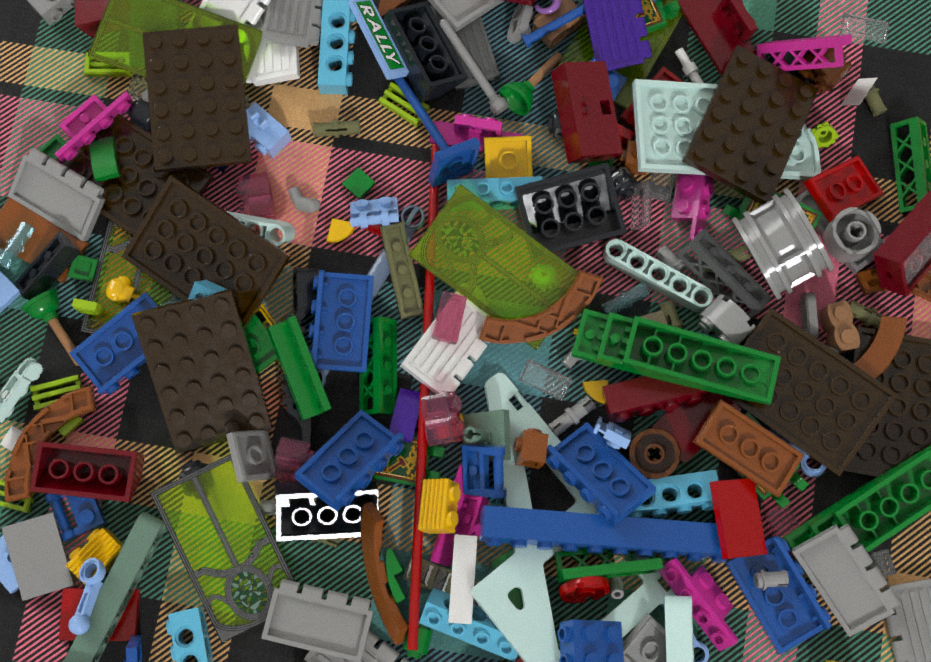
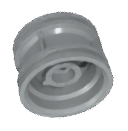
[732,188,834,300]

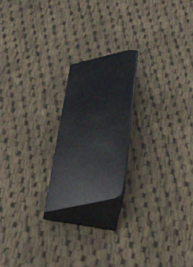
[15,231,80,300]

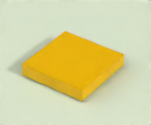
[484,136,533,178]

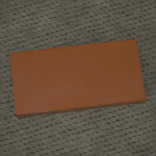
[0,197,90,284]
[693,400,804,497]

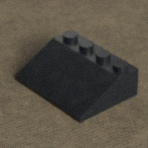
[514,162,627,259]

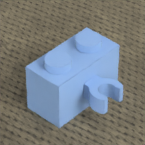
[247,102,292,159]

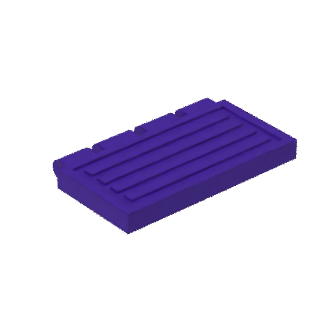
[583,0,652,71]

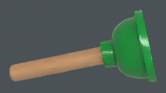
[500,52,562,116]
[21,289,79,366]

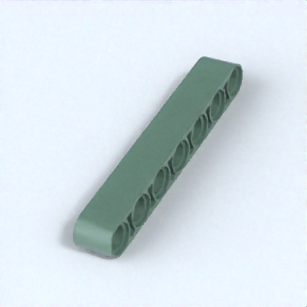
[63,512,166,662]

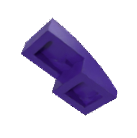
[389,388,420,443]

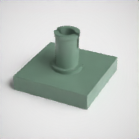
[463,409,511,462]

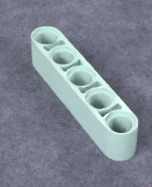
[226,211,295,246]
[603,239,713,312]
[665,596,694,662]

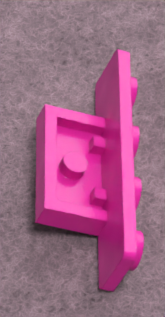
[55,91,133,163]
[429,114,524,152]
[670,174,714,241]
[430,465,489,567]
[658,558,738,651]

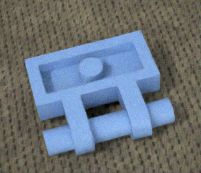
[350,196,399,229]

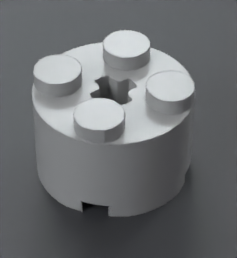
[822,207,881,263]
[698,294,756,345]

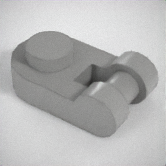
[507,4,534,44]

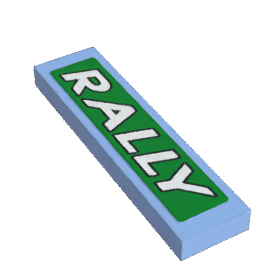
[348,0,409,80]

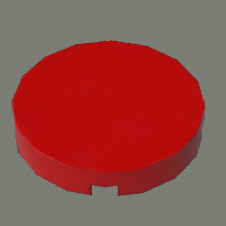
[559,576,610,603]

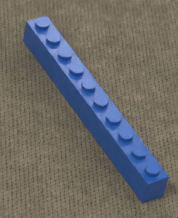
[479,505,728,563]

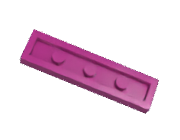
[756,34,852,71]

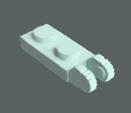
[0,357,43,423]

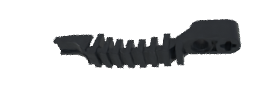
[278,267,320,453]

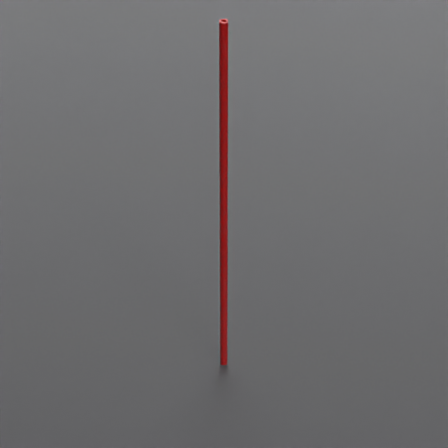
[407,143,440,650]

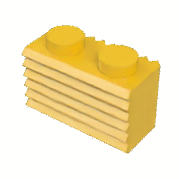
[418,478,461,534]
[66,528,124,586]

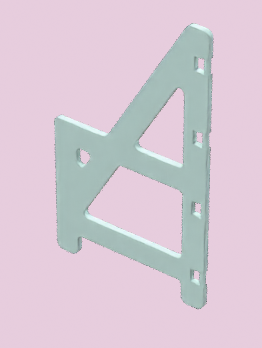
[471,373,677,662]

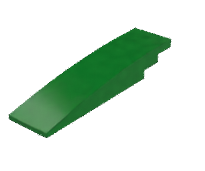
[571,308,781,405]
[782,445,931,581]

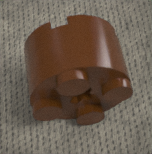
[795,48,852,94]
[629,427,681,479]

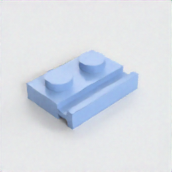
[593,416,632,449]

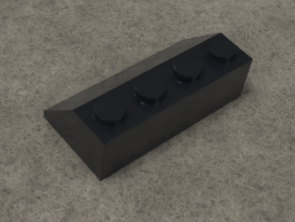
[383,2,468,103]
[274,477,378,541]

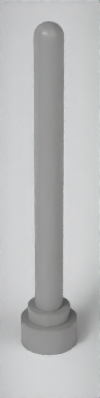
[439,19,510,116]

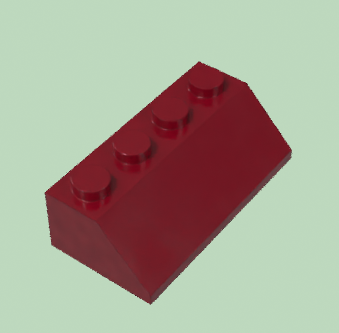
[29,441,145,502]

